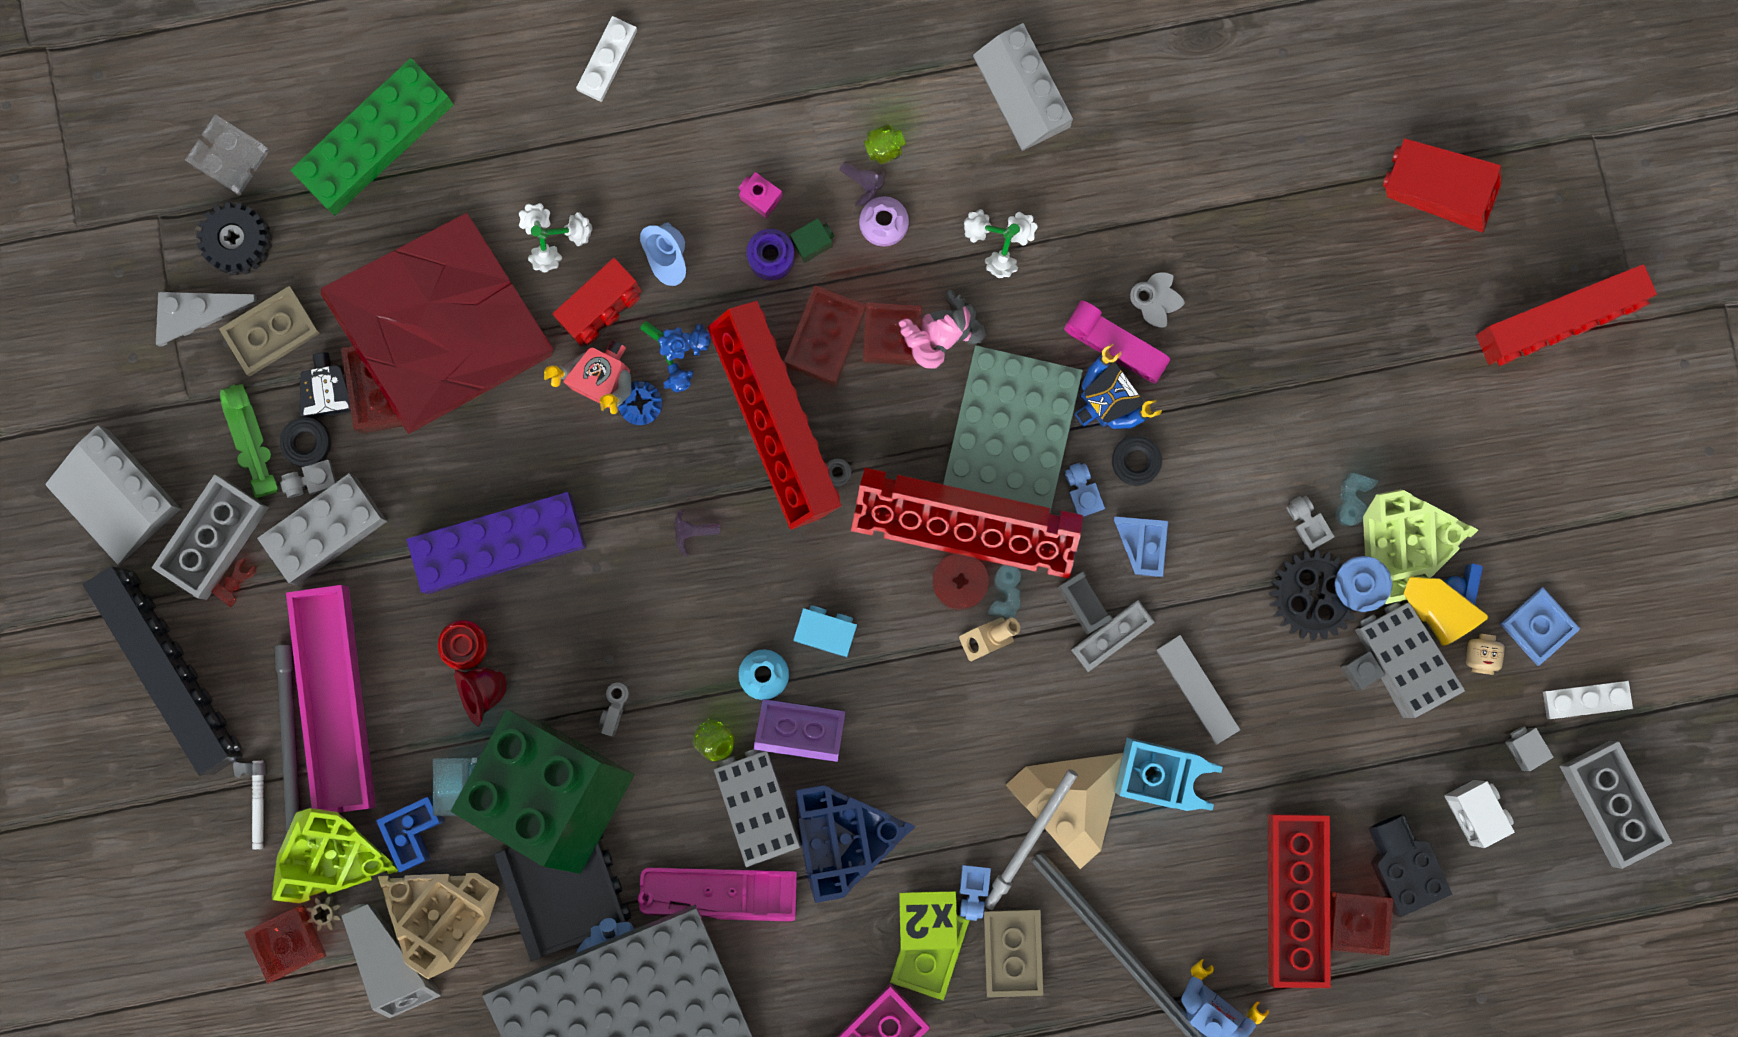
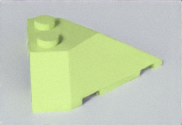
[1363,489,1478,604]

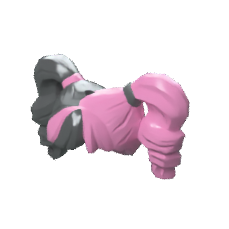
[899,290,986,368]

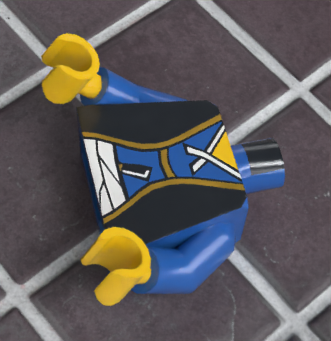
[1075,343,1162,429]

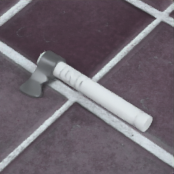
[233,760,266,849]

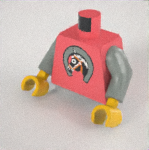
[544,340,632,414]

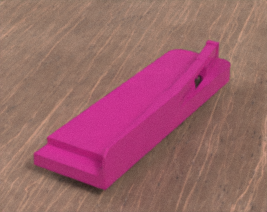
[638,868,797,921]

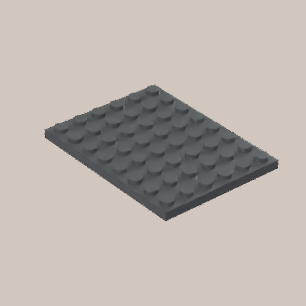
[482,904,753,1037]

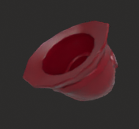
[454,667,507,727]

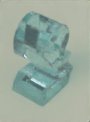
[1336,472,1378,526]
[987,565,1021,618]

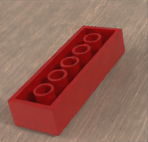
[1476,264,1657,366]
[1268,814,1331,988]

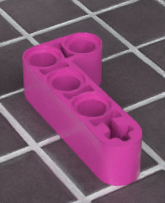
[1064,300,1170,384]

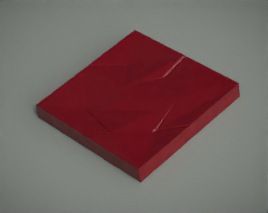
[321,213,554,434]

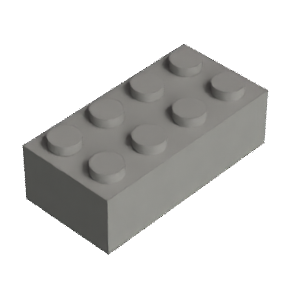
[152,474,269,600]
[257,474,387,585]
[1560,741,1672,869]

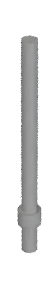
[984,769,1078,910]

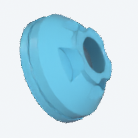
[738,649,789,700]

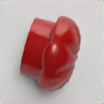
[438,620,488,670]

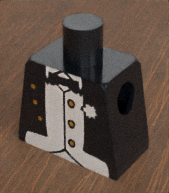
[300,352,358,418]

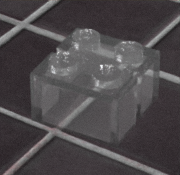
[185,114,269,196]

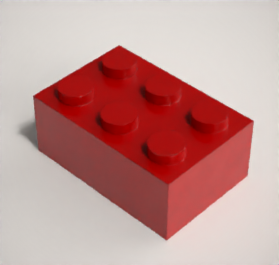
[552,258,642,347]

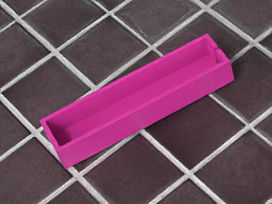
[286,585,376,813]

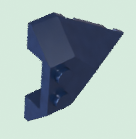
[796,785,916,903]

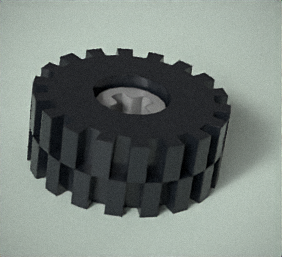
[196,202,272,275]

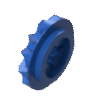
[618,381,662,425]

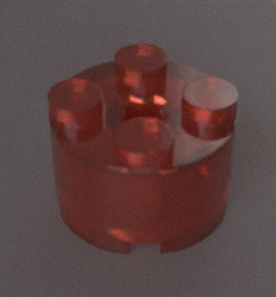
[932,553,989,611]

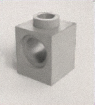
[1505,726,1554,771]

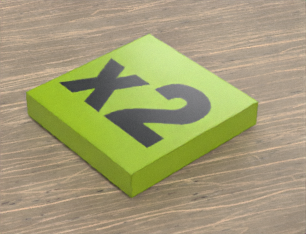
[899,891,957,950]

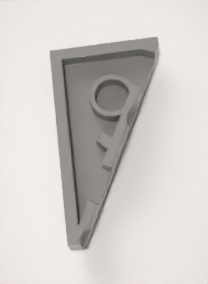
[156,292,257,346]

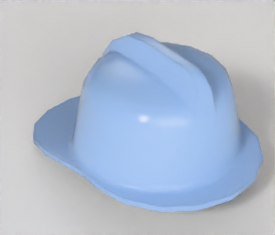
[640,222,686,286]

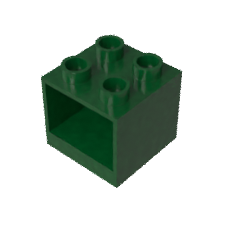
[450,709,635,874]

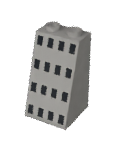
[1355,601,1465,718]
[714,749,801,867]

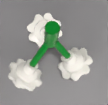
[519,203,592,273]
[964,209,1038,278]

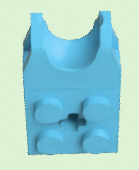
[1114,737,1223,811]

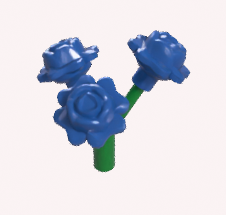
[641,321,710,393]

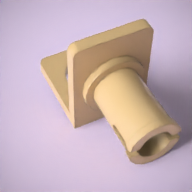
[959,617,1020,661]

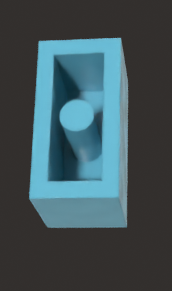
[794,605,857,657]

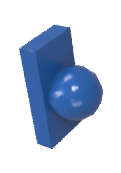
[1444,563,1483,605]

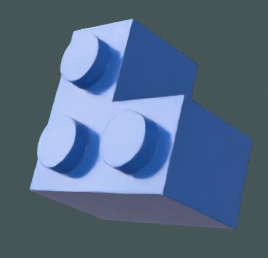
[376,796,445,872]

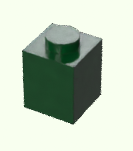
[790,218,834,263]

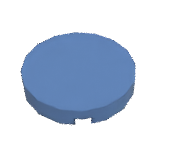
[1335,556,1393,612]

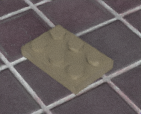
[219,286,320,377]
[984,909,1043,997]

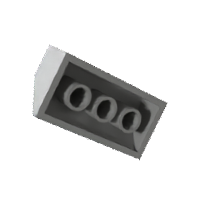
[973,23,1073,151]

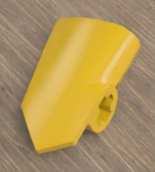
[1404,577,1488,646]

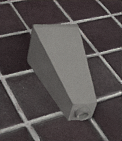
[341,904,441,1018]

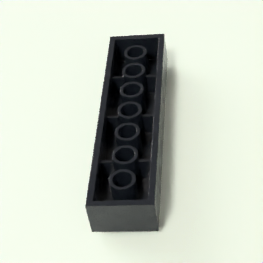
[82,566,243,776]

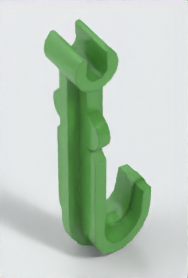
[220,384,277,499]

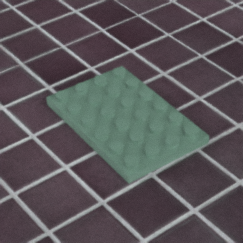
[943,345,1083,512]

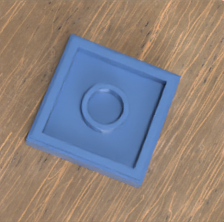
[1500,587,1580,666]

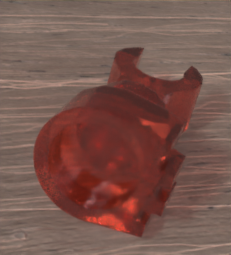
[211,558,256,607]

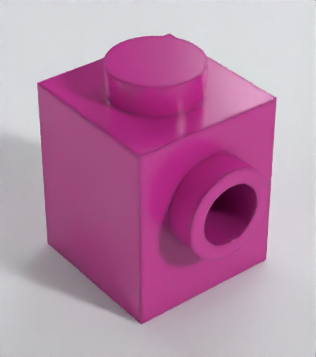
[739,172,783,219]

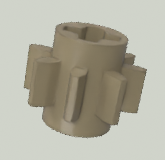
[307,896,343,931]

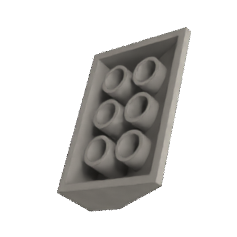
[45,425,181,565]

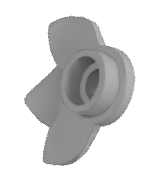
[1130,272,1185,327]

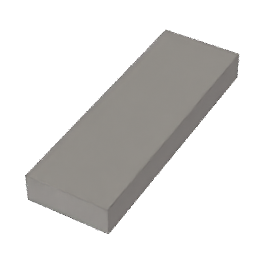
[1071,600,1155,672]

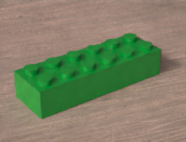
[290,58,454,216]

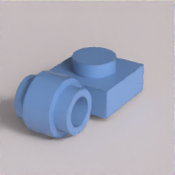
[1064,463,1105,517]
[959,865,991,921]

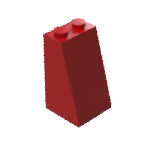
[1383,138,1502,233]

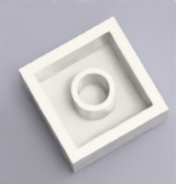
[1444,780,1515,848]

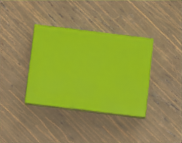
[890,914,969,1001]

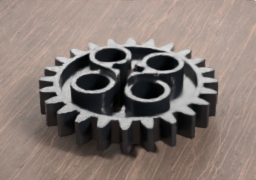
[1269,550,1356,641]

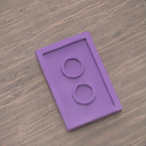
[754,699,845,762]

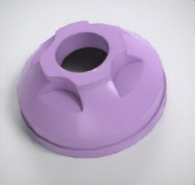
[859,196,909,247]

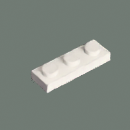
[576,16,638,102]
[1543,681,1633,719]

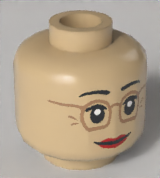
[1466,634,1505,675]

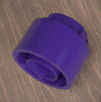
[747,229,795,281]

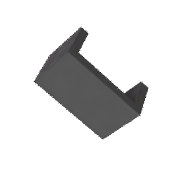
[1058,571,1113,635]

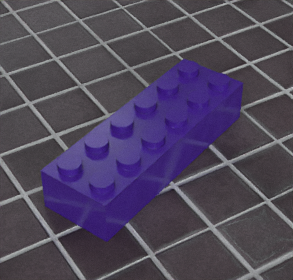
[406,492,587,594]

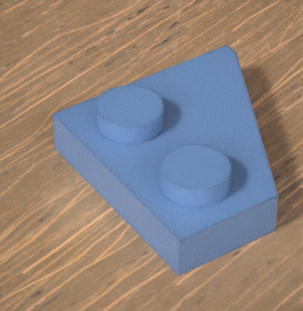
[1114,517,1169,577]

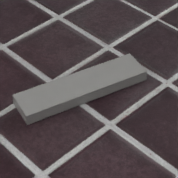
[1156,635,1240,745]

